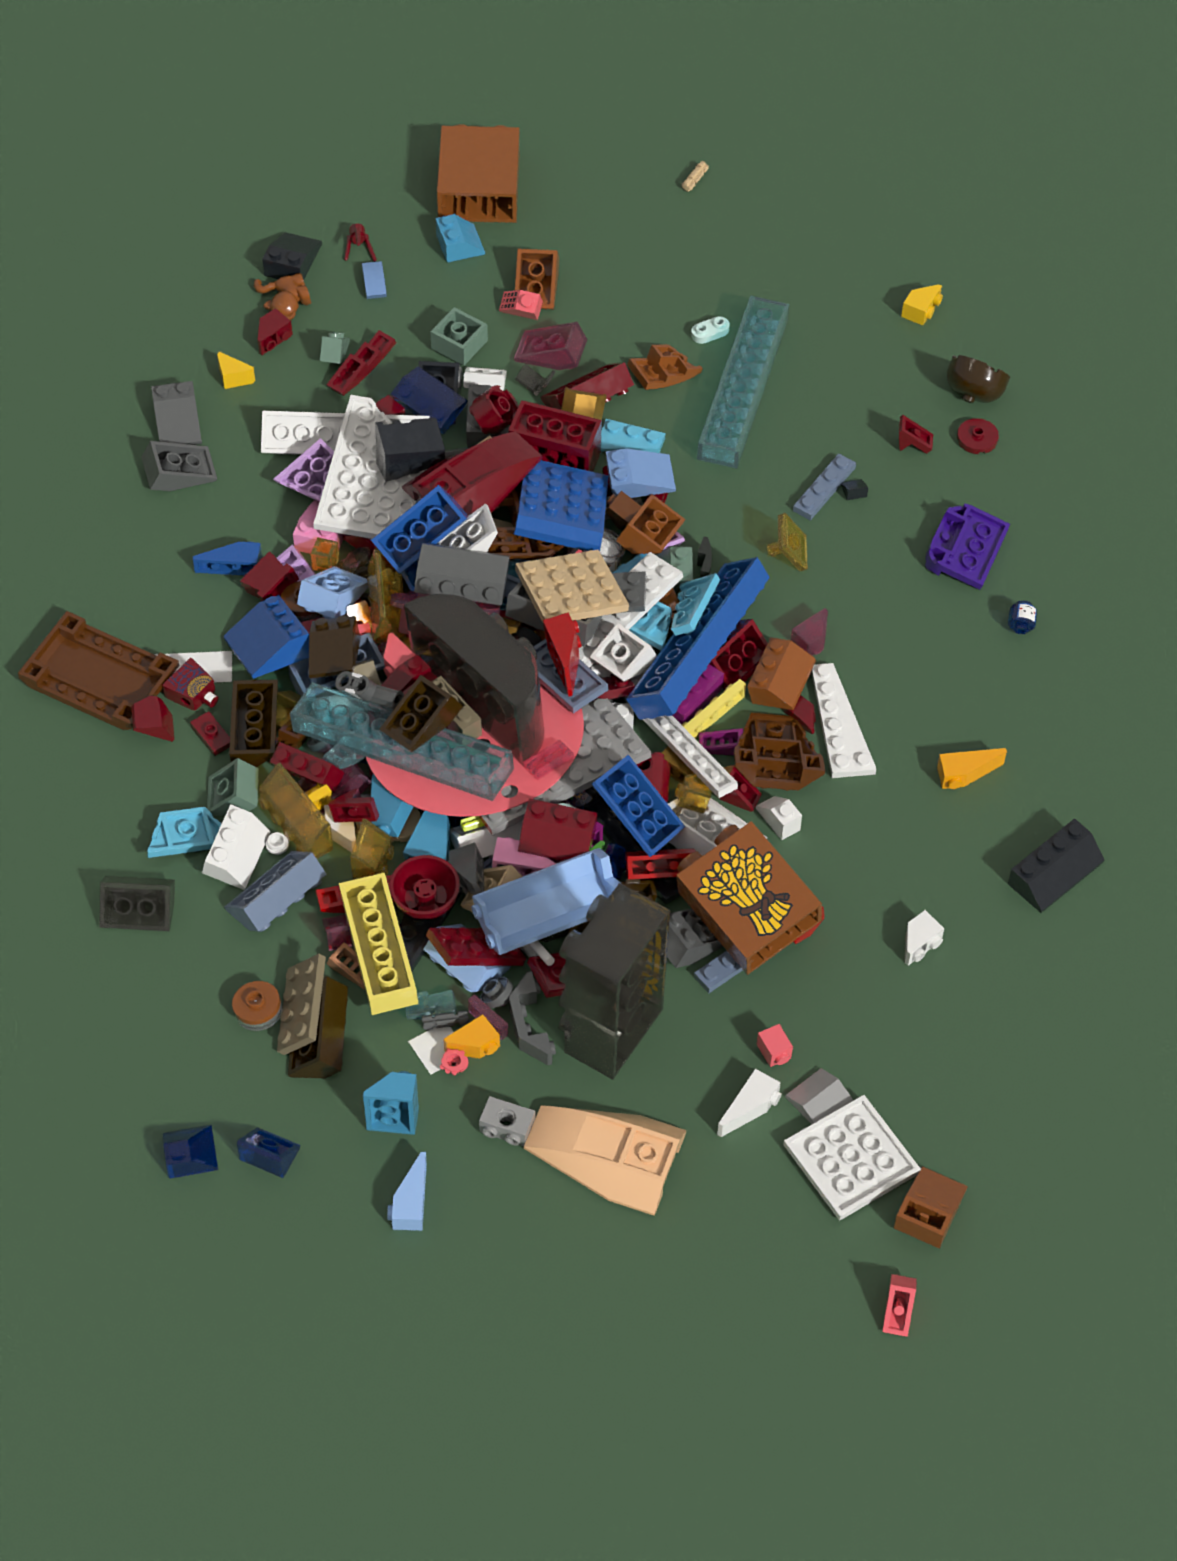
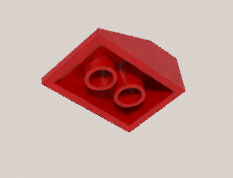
[543,612,582,697]

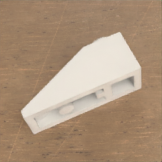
[717,1069,782,1137]

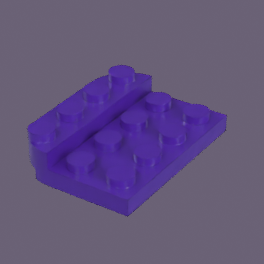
[925,503,1010,590]

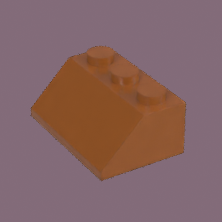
[616,494,686,554]
[747,637,816,710]

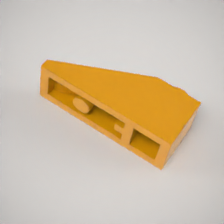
[937,748,1007,789]

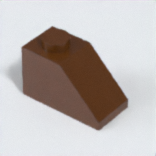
[605,491,642,530]

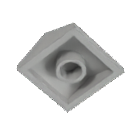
[785,1068,854,1124]

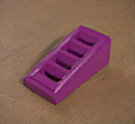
[699,728,744,755]

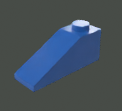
[193,542,262,576]

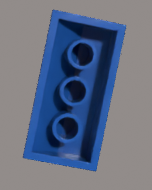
[371,485,467,574]

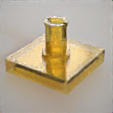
[767,513,808,572]

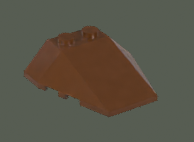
[734,712,825,791]

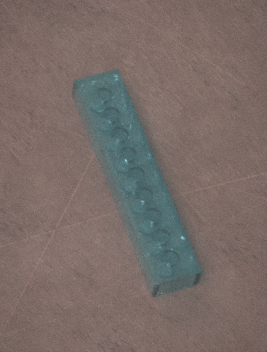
[697,296,790,469]
[290,682,514,801]

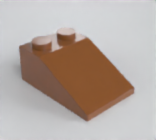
[515,249,559,310]

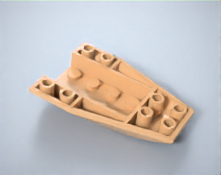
[524,1106,687,1216]

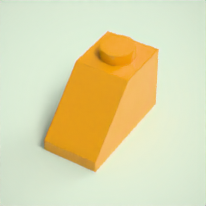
[444,1015,500,1059]

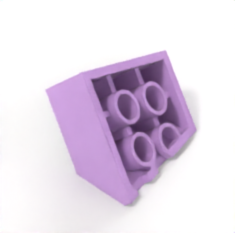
[273,438,334,502]

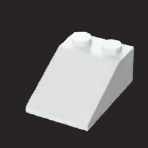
[436,503,498,552]

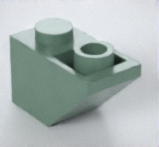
[320,332,350,364]

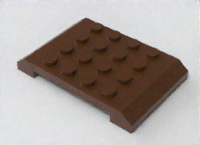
[18,611,180,730]

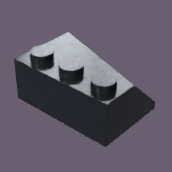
[375,418,445,482]

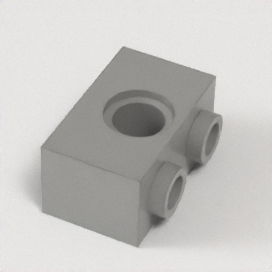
[479,1096,535,1146]

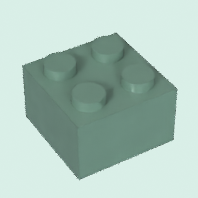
[430,307,488,366]

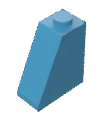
[371,774,414,837]
[403,810,450,861]

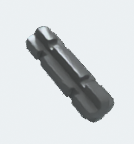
[422,1010,469,1030]

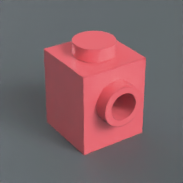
[757,1024,793,1067]

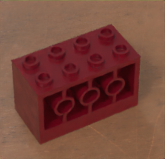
[508,400,602,472]

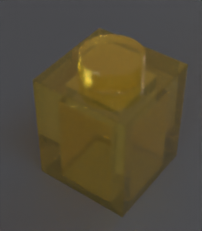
[311,537,339,572]

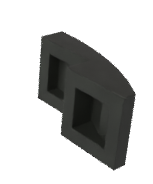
[697,536,712,578]

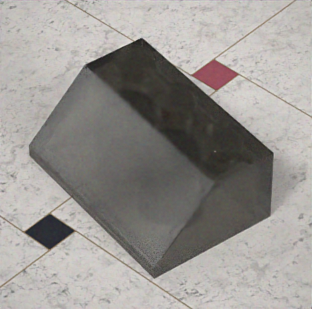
[99,876,175,931]

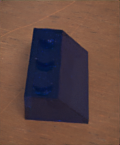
[391,367,468,434]

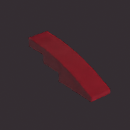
[327,330,396,396]

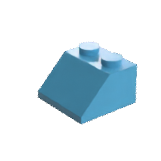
[436,214,485,263]

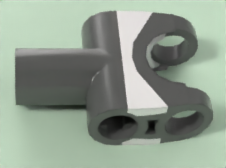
[335,671,404,711]

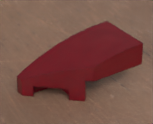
[783,695,816,734]

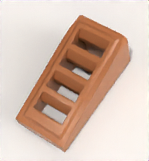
[327,942,365,989]

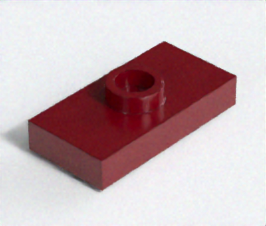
[190,711,230,756]

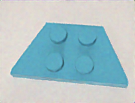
[629,601,672,650]
[147,807,221,858]

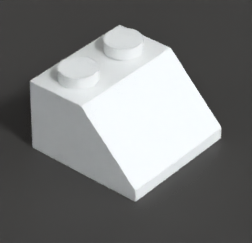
[590,623,657,681]

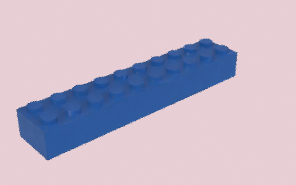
[626,557,770,720]

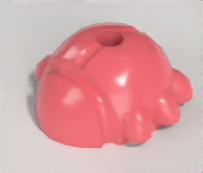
[440,1048,468,1075]

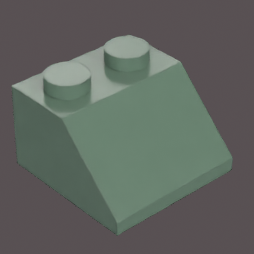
[656,547,693,597]
[207,758,259,816]

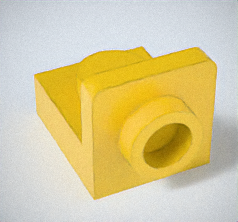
[300,784,332,814]

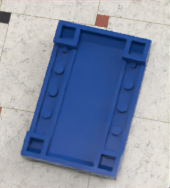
[514,460,609,551]

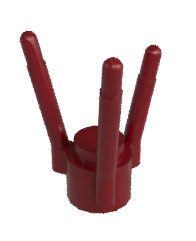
[344,223,377,262]

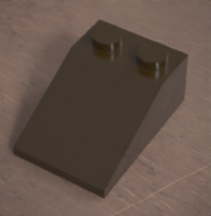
[309,615,361,679]
[379,675,463,752]

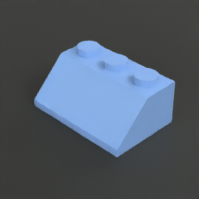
[423,924,511,992]

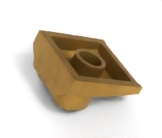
[561,387,606,420]

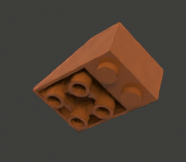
[894,1166,968,1249]

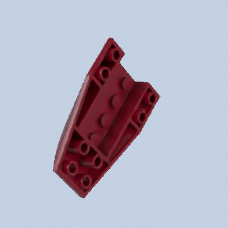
[402,431,542,517]

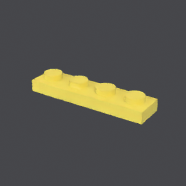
[682,679,746,739]

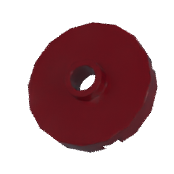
[957,418,999,454]

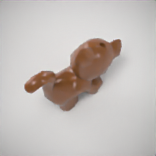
[253,273,311,320]

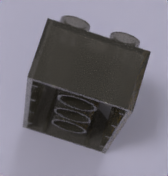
[559,883,670,1080]

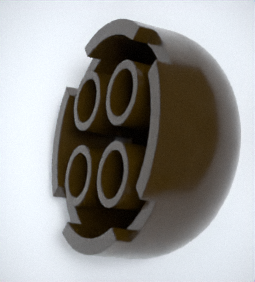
[947,355,1010,403]

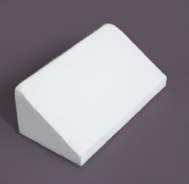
[463,367,507,390]

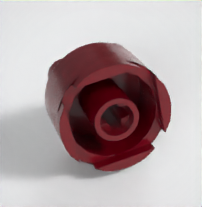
[469,385,518,435]

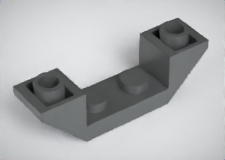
[509,971,556,1065]

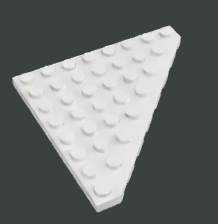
[314,395,436,545]

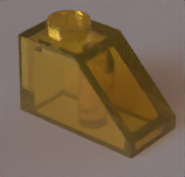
[675,773,711,814]

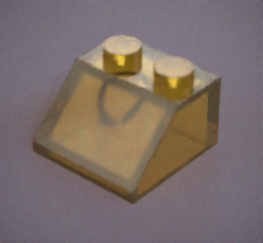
[350,819,395,880]

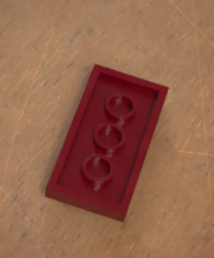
[426,927,527,966]

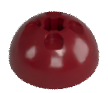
[390,855,460,919]

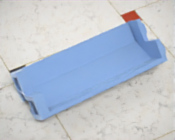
[471,848,627,955]

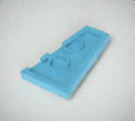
[601,419,666,453]

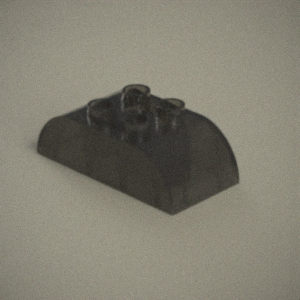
[404,594,545,766]

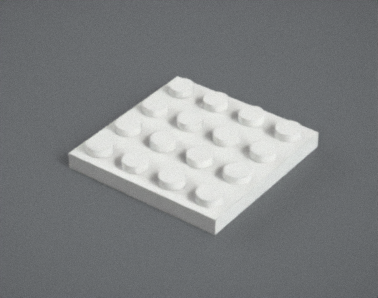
[783,1095,921,1221]

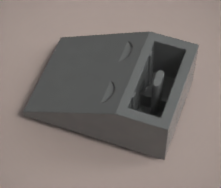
[653,908,723,968]

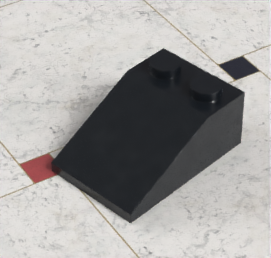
[262,232,322,280]
[414,361,463,424]

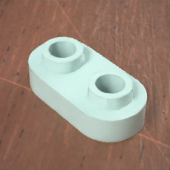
[691,317,730,344]

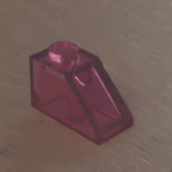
[791,608,828,656]

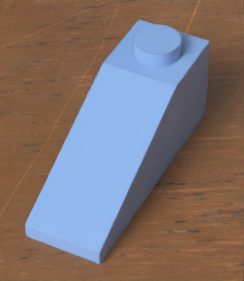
[387,1152,427,1231]

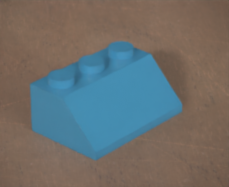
[363,1071,419,1135]

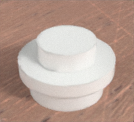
[266,832,289,855]

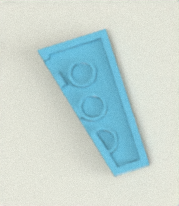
[671,573,720,636]

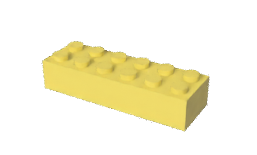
[339,873,418,1015]

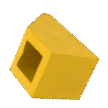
[901,284,943,325]

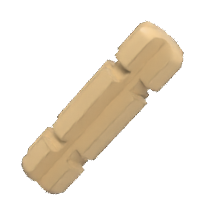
[682,161,709,192]

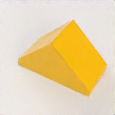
[217,352,255,389]

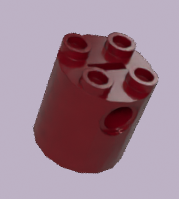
[637,752,670,804]

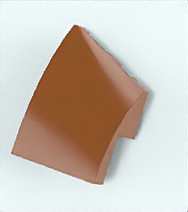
[627,344,703,390]

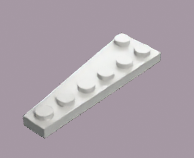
[811,663,876,778]

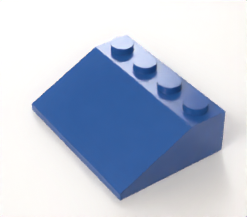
[223,595,309,679]
[592,755,685,857]

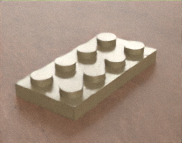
[277,954,326,1055]

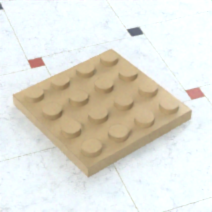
[515,550,629,622]

